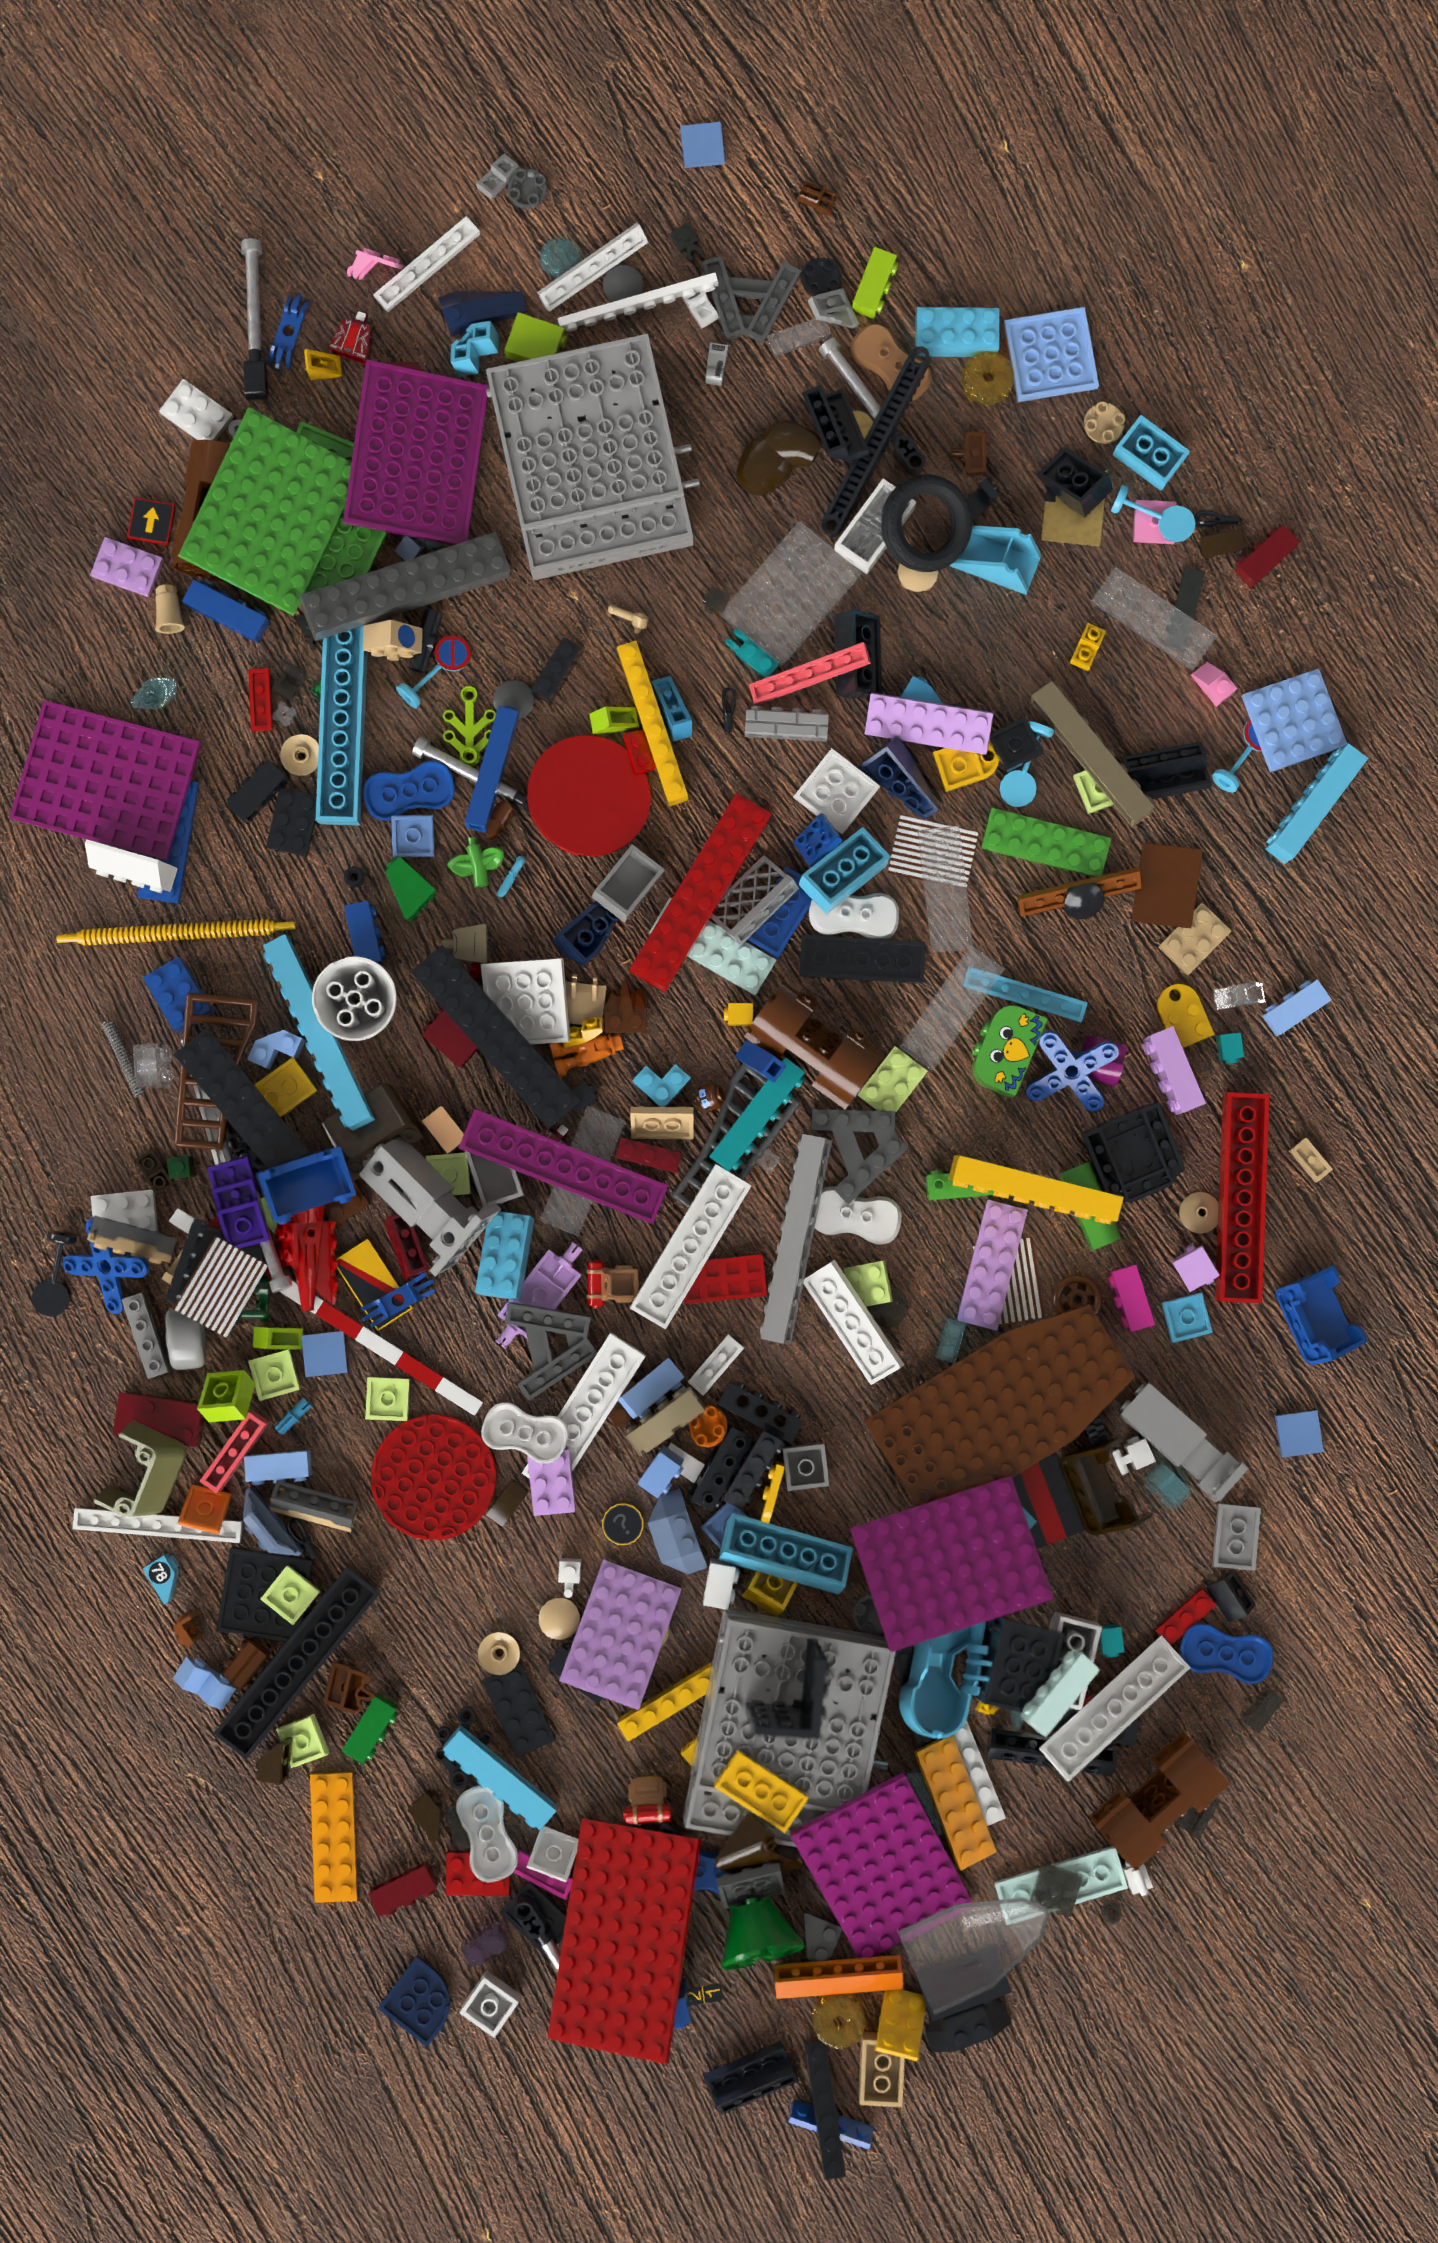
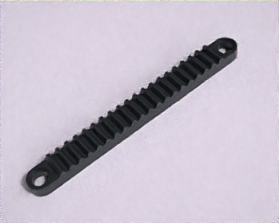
[821,346,931,537]

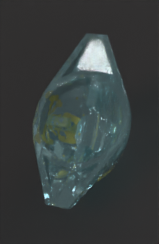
[130,678,177,709]

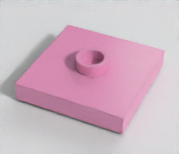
[1133,500,1177,544]

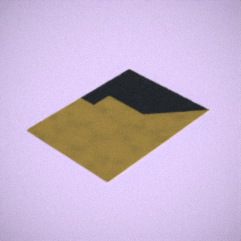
[1041,468,1108,546]

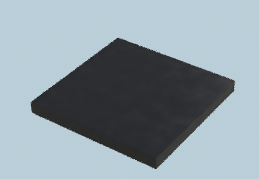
[216,1547,314,1642]

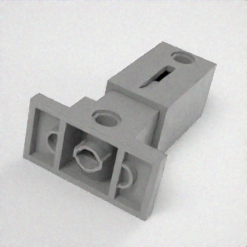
[359,1137,501,1276]
[1120,1383,1249,1502]

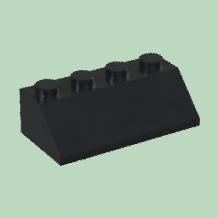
[834,609,882,699]

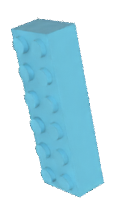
[1265,743,1368,864]
[718,1513,853,1595]

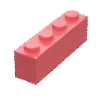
[200,1410,270,1493]

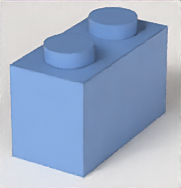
[637,1446,684,1498]

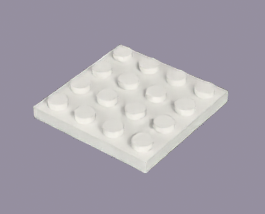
[481,958,570,1044]

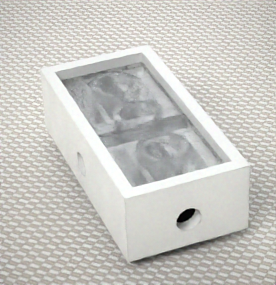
[834,478,917,575]

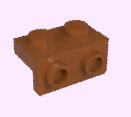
[173,1609,202,1648]

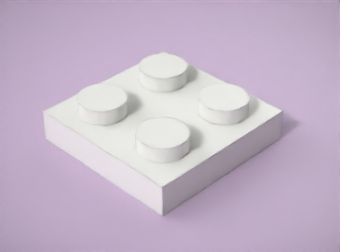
[526,1826,578,1882]

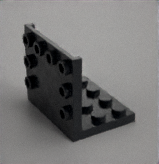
[164,1218,263,1325]
[961,1616,1065,1713]
[745,1638,830,1740]

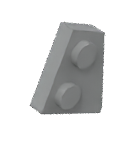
[808,288,859,328]

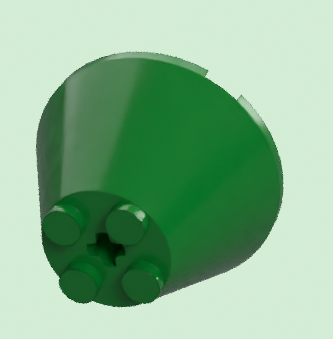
[721,1896,805,1970]

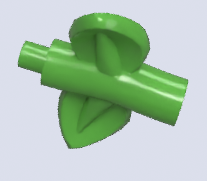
[447,837,504,888]

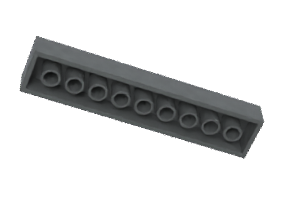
[300,532,511,641]

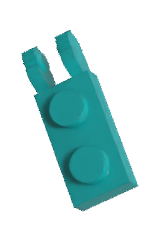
[724,628,780,679]

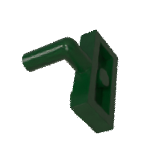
[242,1275,269,1321]

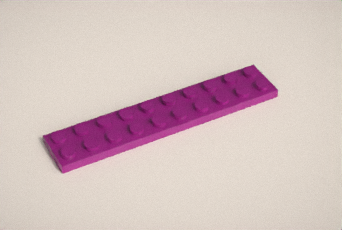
[459,1109,668,1224]

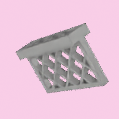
[711,855,799,946]

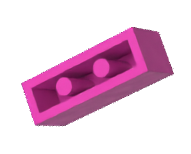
[1108,1265,1155,1332]

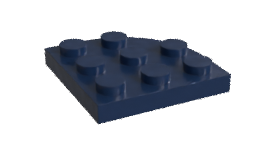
[377,1955,450,2047]

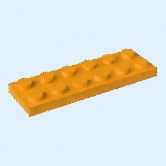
[914,1735,996,1871]
[310,1771,358,1903]

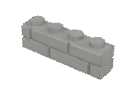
[745,706,829,742]

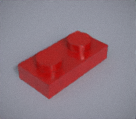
[623,730,656,774]

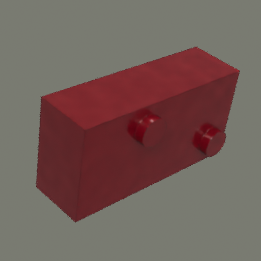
[112,1391,205,1447]

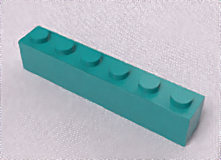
[709,1057,805,1172]

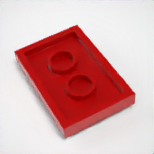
[446,1851,510,1896]

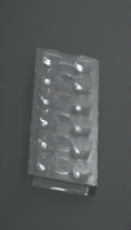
[1091,567,1217,671]
[918,826,973,954]
[899,945,1005,1071]
[540,1105,626,1236]

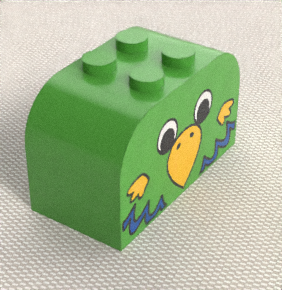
[971,1006,1048,1098]

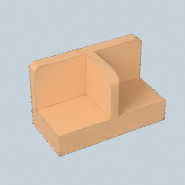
[422,1106,464,1154]

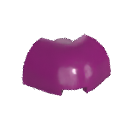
[1081,1036,1128,1087]

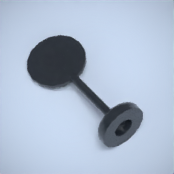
[32,1230,78,1317]

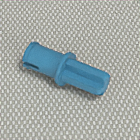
[275,1397,312,1435]

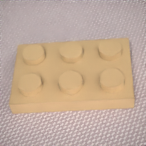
[1158,903,1231,976]
[630,1106,694,1139]

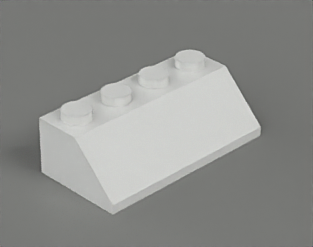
[85,839,178,893]

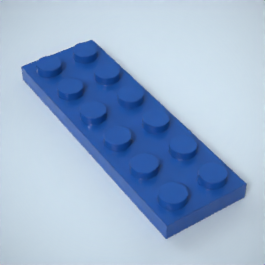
[137,781,199,904]

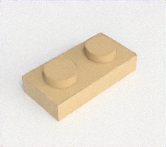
[1289,1137,1333,1183]

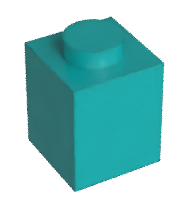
[1216,1032,1244,1064]
[1099,1624,1124,1657]

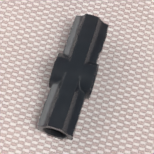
[408,609,443,674]

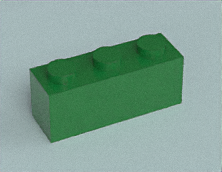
[342,1693,399,1764]

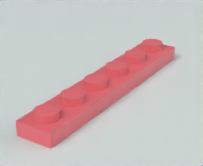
[749,642,871,705]

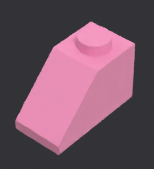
[1191,662,1237,707]

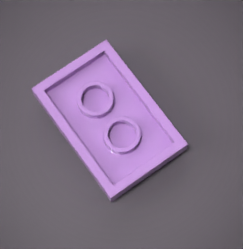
[90,537,164,598]
[527,1448,576,1516]

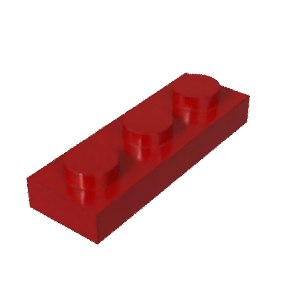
[248,668,273,732]
[1154,1588,1216,1645]

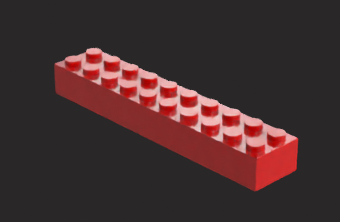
[630,793,772,993]
[1215,1092,1270,1303]

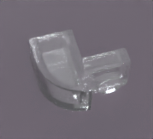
[1213,982,1265,1010]

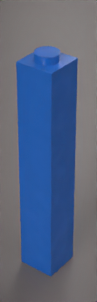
[465,706,519,833]

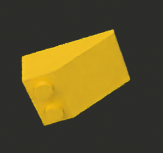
[742,1571,798,1617]

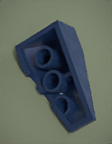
[438,291,528,337]
[859,736,940,820]
[553,901,619,965]

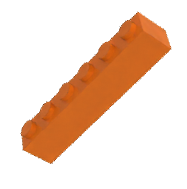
[774,1955,903,1999]

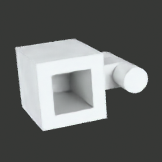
[1112,1435,1156,1475]
[558,1558,582,1598]
[1121,1861,1153,1896]

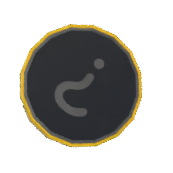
[602,1503,644,1545]

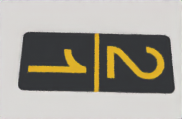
[688,1984,723,2005]

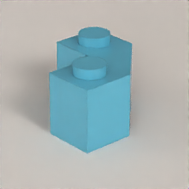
[451,321,499,377]

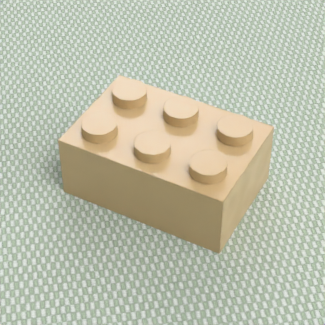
[858,2031,905,2107]

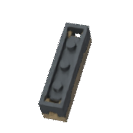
[87,1216,177,1264]
[270,1480,358,1532]

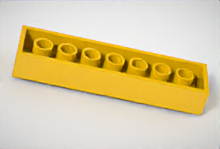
[948,1155,1124,1225]

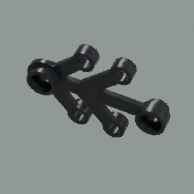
[435,1706,492,1789]

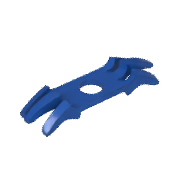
[268,294,311,370]
[361,1272,436,1328]

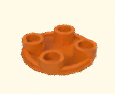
[688,1406,728,1448]

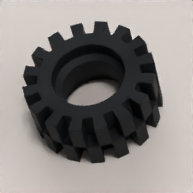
[1083,1415,1108,1447]

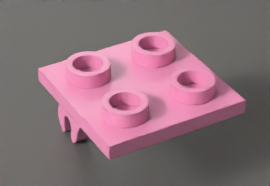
[347,248,405,280]

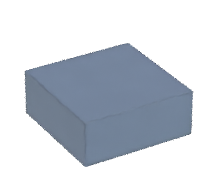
[394,536,424,561]

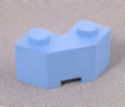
[247,1030,306,1070]
[173,1657,236,1710]

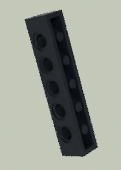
[986,1728,1117,1777]

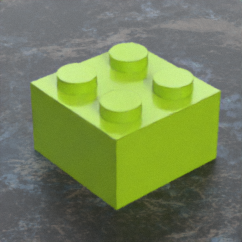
[197,1370,256,1422]

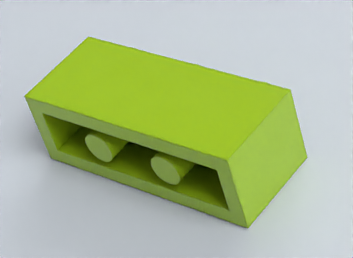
[852,247,899,319]

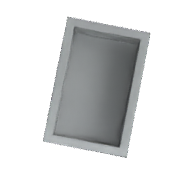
[592,844,665,923]
[465,1151,525,1207]

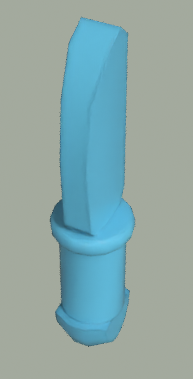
[497,856,526,897]

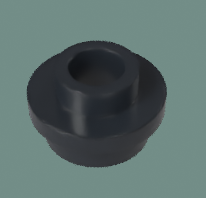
[344,867,365,888]

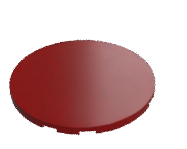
[527,735,651,857]
[371,1414,497,1540]

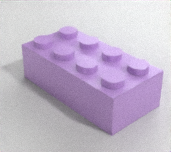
[1142,1026,1206,1115]

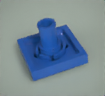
[793,813,843,867]

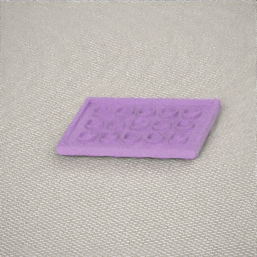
[559,1560,682,1710]

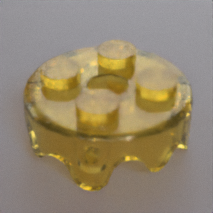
[962,351,1014,406]
[812,1993,866,2049]

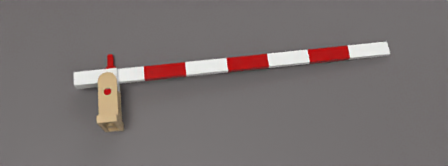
[161,1208,483,1416]

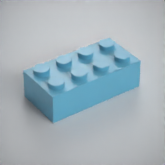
[915,307,999,357]
[799,827,891,915]
[475,1211,534,1301]

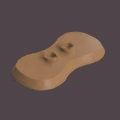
[850,323,932,401]

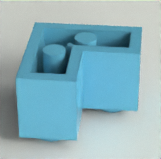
[632,1064,691,1107]

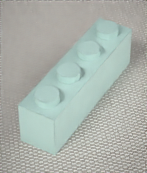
[1020,1649,1100,1737]

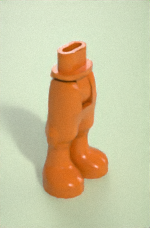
[549,1034,624,1078]

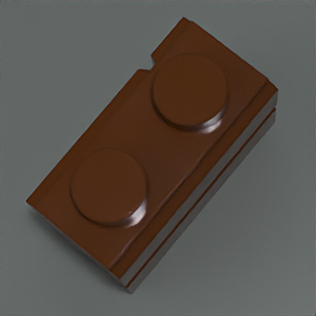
[222,1638,271,1690]

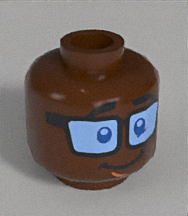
[693,1082,726,1112]

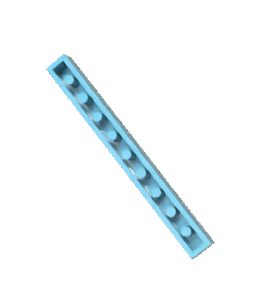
[263,934,376,1131]

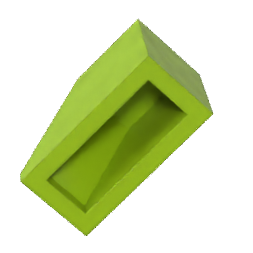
[589,707,639,734]
[253,1327,303,1349]

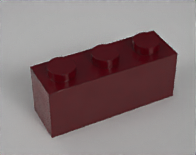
[1234,524,1300,589]
[616,1138,682,1174]
[383,1214,429,1279]
[368,1861,438,1917]

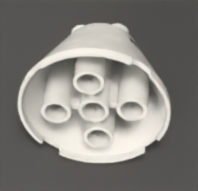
[312,957,397,1041]

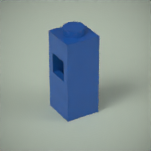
[735,1040,786,1083]

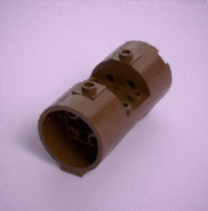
[170,440,230,581]
[744,981,885,1110]
[1089,1732,1231,1870]

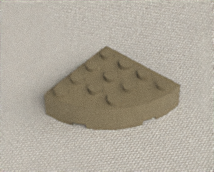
[625,1385,705,1456]

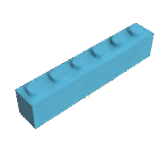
[443,1725,557,1830]

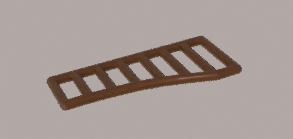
[174,993,258,1150]

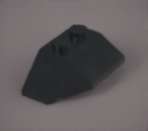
[925,1999,1011,2052]

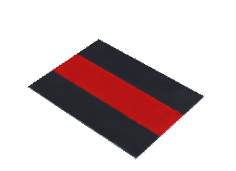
[1012,1454,1085,1549]

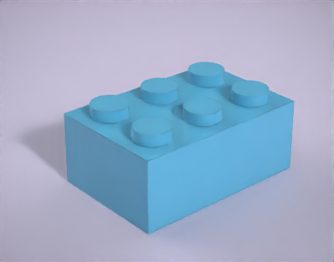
[1112,415,1190,491]

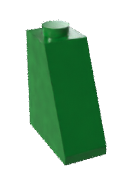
[385,856,438,922]

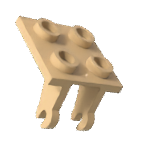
[565,974,606,1025]

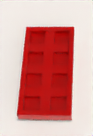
[684,1254,767,1304]

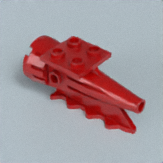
[275,1204,338,1311]

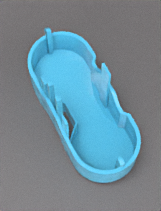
[899,1622,992,1739]

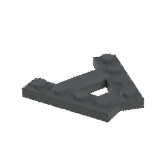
[702,256,802,344]
[812,1109,909,1205]
[504,1302,598,1401]

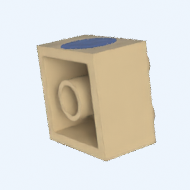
[363,620,422,661]

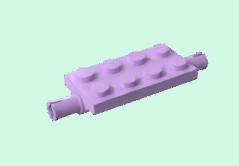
[495,1242,583,1349]

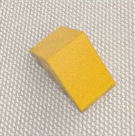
[304,349,342,381]

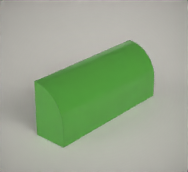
[1059,1161,1121,1250]

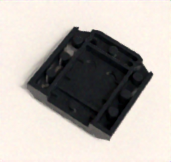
[1081,1102,1185,1203]

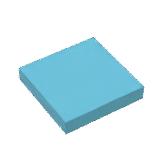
[1161,1292,1213,1343]

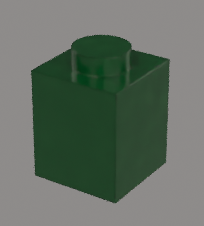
[167,1156,195,1180]

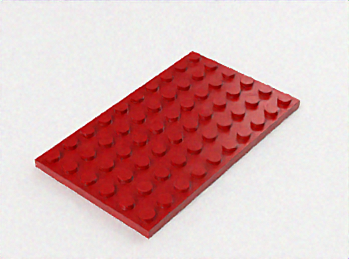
[547,1818,701,2065]

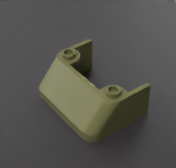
[93,1420,187,1517]

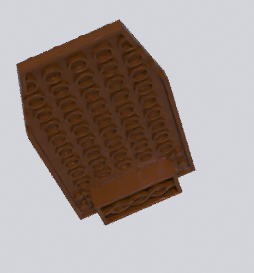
[864,1304,1135,1506]

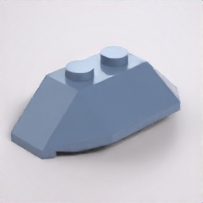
[243,1486,305,1556]
[647,1488,708,1574]

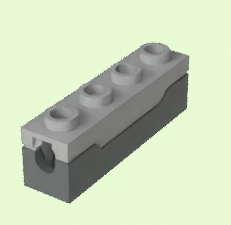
[121,1292,173,1379]

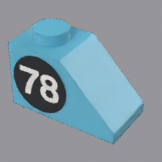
[143,1553,179,1605]

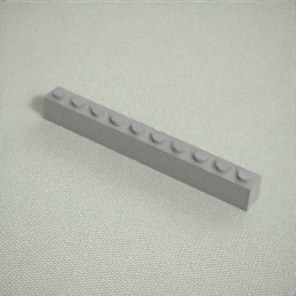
[760,1134,832,1345]

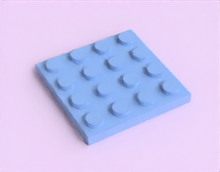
[1003,307,1099,402]
[1242,669,1347,773]

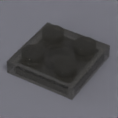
[1029,1862,1083,1918]

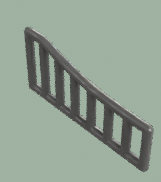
[672,1063,800,1208]

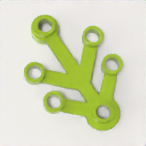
[443,686,496,767]

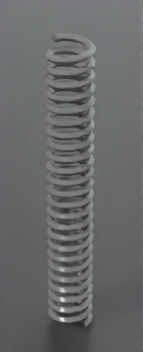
[102,1021,145,1097]

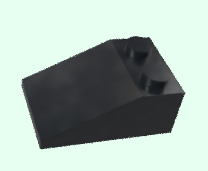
[1037,447,1113,518]

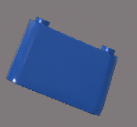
[256,1146,356,1224]
[1276,1265,1368,1365]

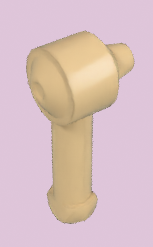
[608,604,649,634]

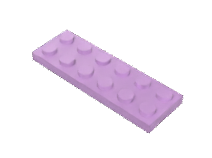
[865,692,994,755]
[956,1199,1028,1331]

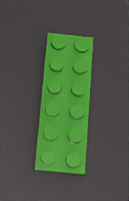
[981,808,1111,877]

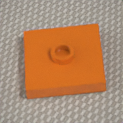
[178,1484,232,1534]

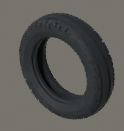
[881,474,972,572]

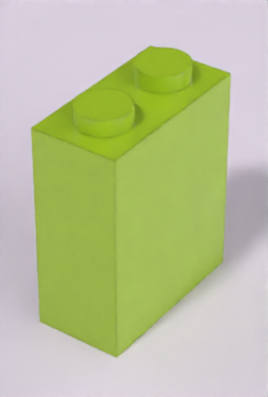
[504,312,567,362]

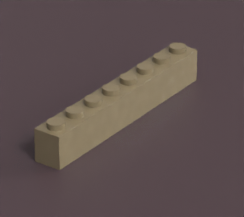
[1030,681,1154,828]

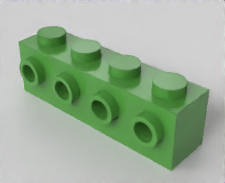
[925,1165,1005,1201]

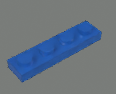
[788,2100,874,2150]

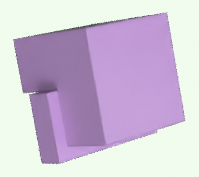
[1173,1243,1220,1292]

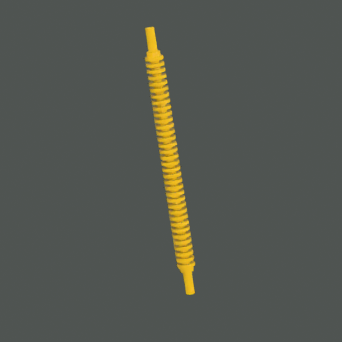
[57,919,296,946]

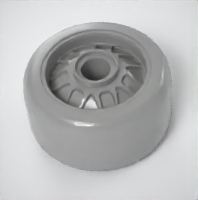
[166,1308,206,1370]

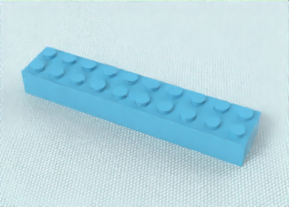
[316,624,369,826]

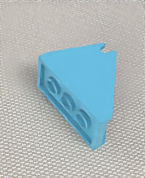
[950,525,1041,595]

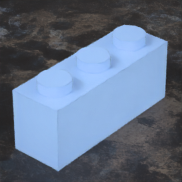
[1262,979,1332,1036]
[618,1358,684,1419]
[244,1450,312,1485]

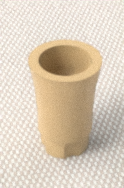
[155,584,185,634]

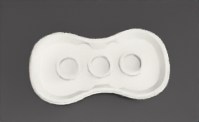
[809,893,899,940]
[815,1186,902,1245]
[481,1402,569,1464]
[456,1785,518,1882]

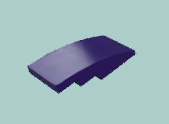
[207,1156,270,1249]

